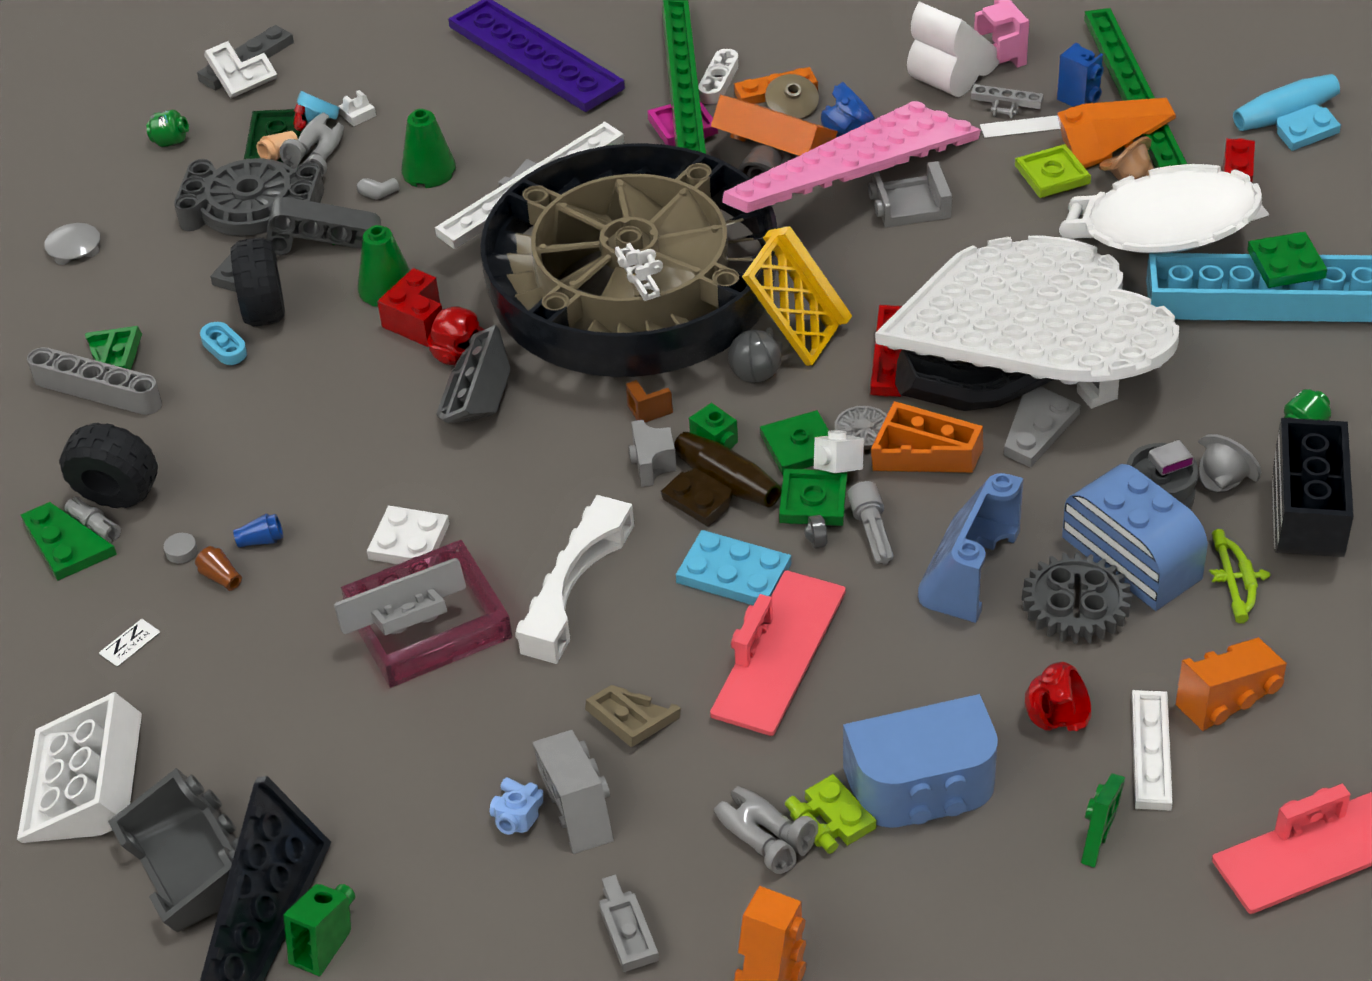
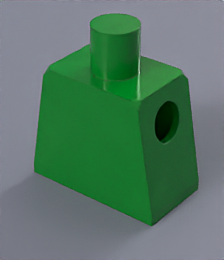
[283,884,356,977]

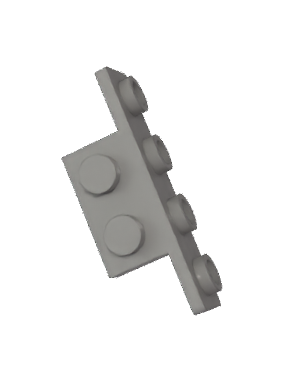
[334,558,466,636]

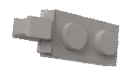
[599,875,659,972]

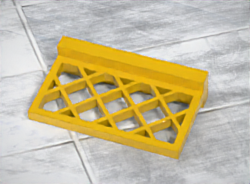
[742,226,852,366]

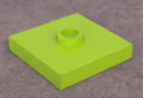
[1015,144,1091,198]

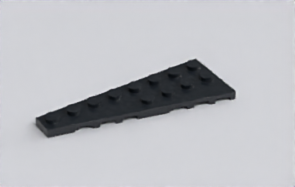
[200,776,331,981]

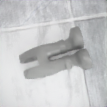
[280,112,344,177]
[714,786,818,874]

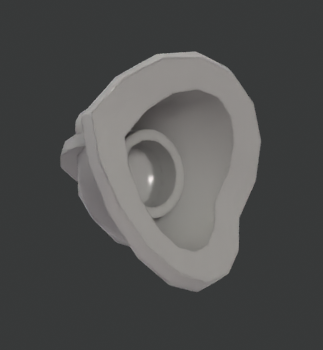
[1198,434,1262,493]

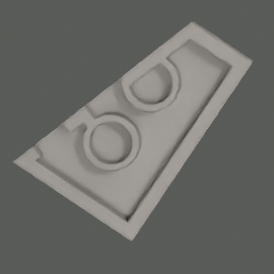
[1004,386,1081,468]

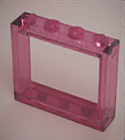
[341,540,512,688]

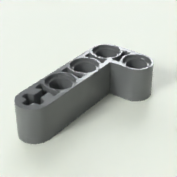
[266,197,381,256]

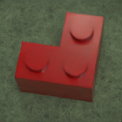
[377,268,443,347]

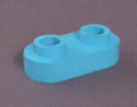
[200,322,247,365]

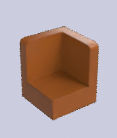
[626,380,673,422]

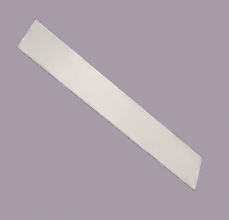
[980,115,1060,138]

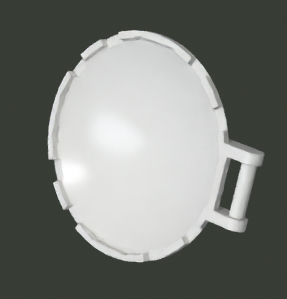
[1059,164,1262,253]

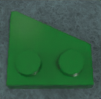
[85,326,142,370]
[1081,773,1125,868]

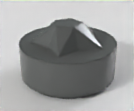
[804,515,828,548]

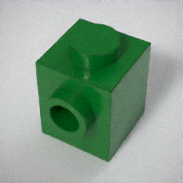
[689,402,738,449]

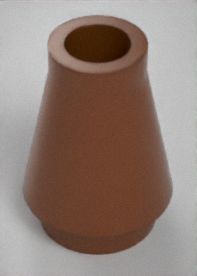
[195,546,242,591]

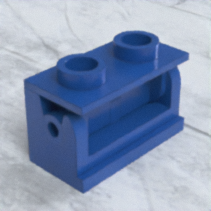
[1057,43,1104,107]

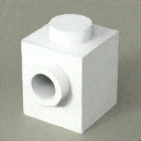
[814,430,864,473]

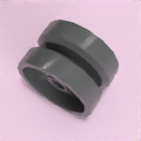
[1127,443,1199,510]

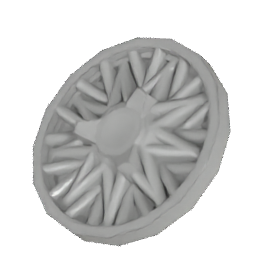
[835,406,887,450]

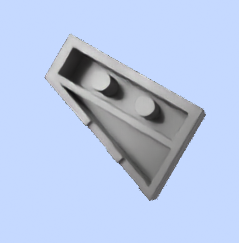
[532,730,614,854]

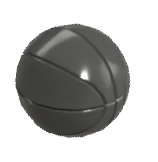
[728,330,781,383]

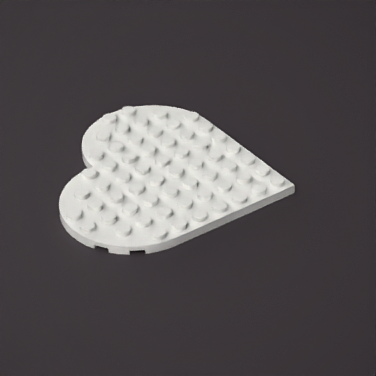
[875,236,1179,385]

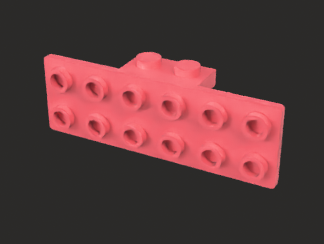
[710,570,846,736]
[1212,783,1372,914]

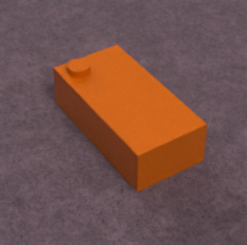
[711,94,838,156]

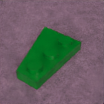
[20,502,117,581]

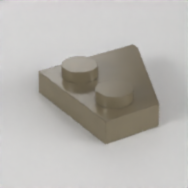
[585,685,681,748]

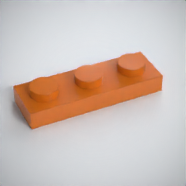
[734,67,818,104]

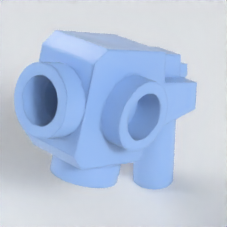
[489,777,543,835]

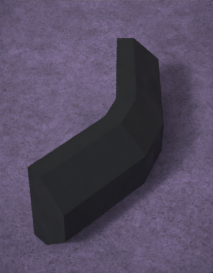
[895,349,1054,411]

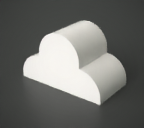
[907,2,1000,97]

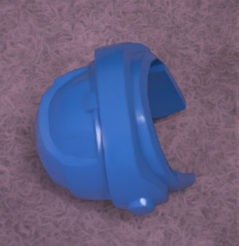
[821,82,875,137]

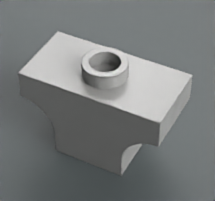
[629,420,676,487]

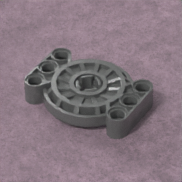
[174,158,324,236]

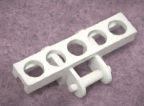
[615,243,663,301]

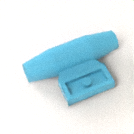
[1233,74,1341,151]

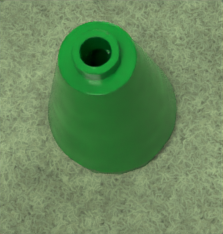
[401,109,456,188]
[357,225,410,307]

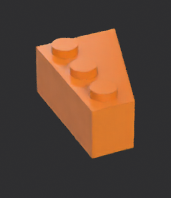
[871,401,984,473]
[1175,637,1287,731]
[734,885,807,981]

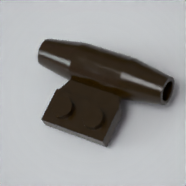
[660,431,782,527]

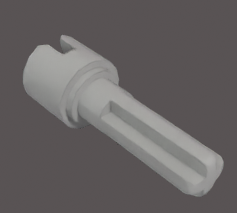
[847,481,894,565]

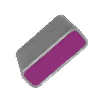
[1148,440,1194,475]

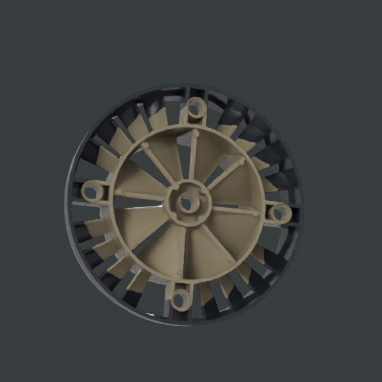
[480,143,778,377]

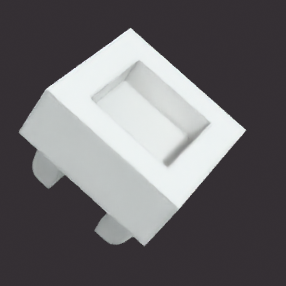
[338,90,376,127]

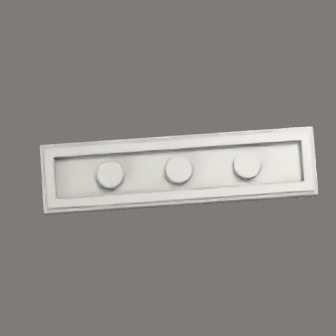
[1131,690,1172,811]

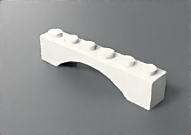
[515,495,634,664]

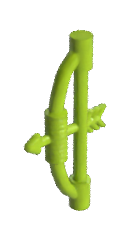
[1209,529,1271,623]

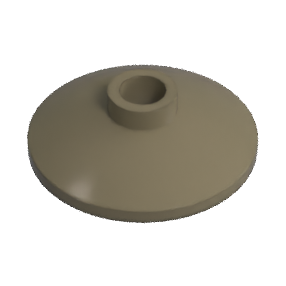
[765,74,819,119]

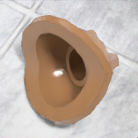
[1099,136,1154,180]

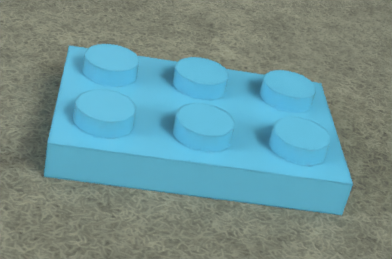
[676,530,792,605]

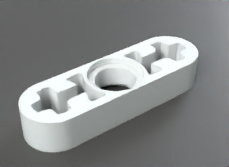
[698,49,738,105]

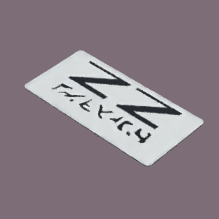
[99,619,160,666]

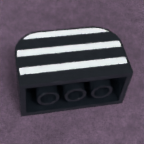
[1272,418,1354,557]

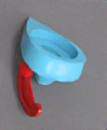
[294,91,340,131]

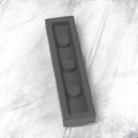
[197,25,294,91]

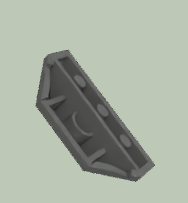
[436,325,511,423]

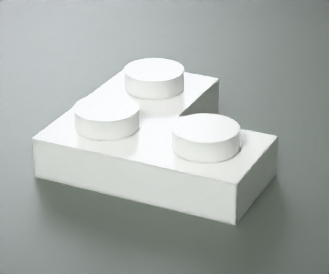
[204,41,277,99]

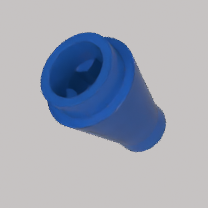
[233,513,283,548]

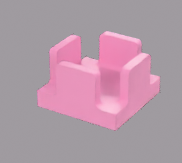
[974,0,1029,67]

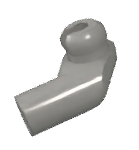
[357,178,400,200]

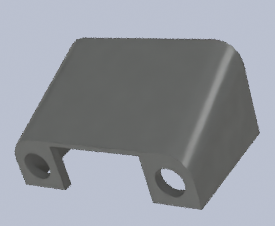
[108,768,239,932]

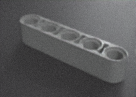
[27,347,162,415]

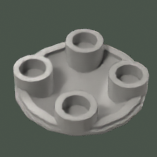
[45,223,100,265]

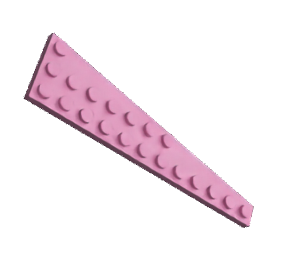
[722,101,981,213]

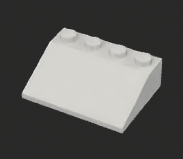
[17,692,142,843]

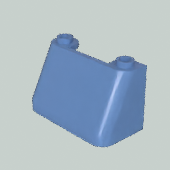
[918,473,1023,623]

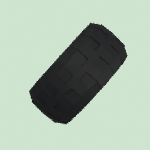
[230,237,285,327]
[59,423,158,509]

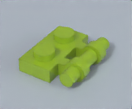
[785,774,876,854]

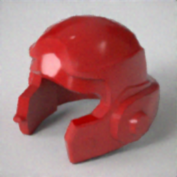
[427,307,485,365]
[1025,661,1091,731]

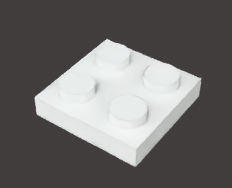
[367,505,450,569]

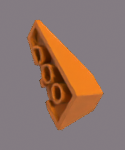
[1057,98,1176,168]

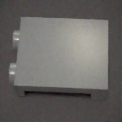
[868,161,952,228]

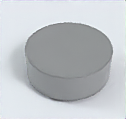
[164,533,198,563]

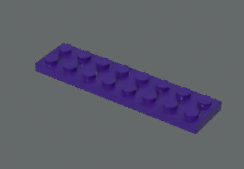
[448,0,625,112]

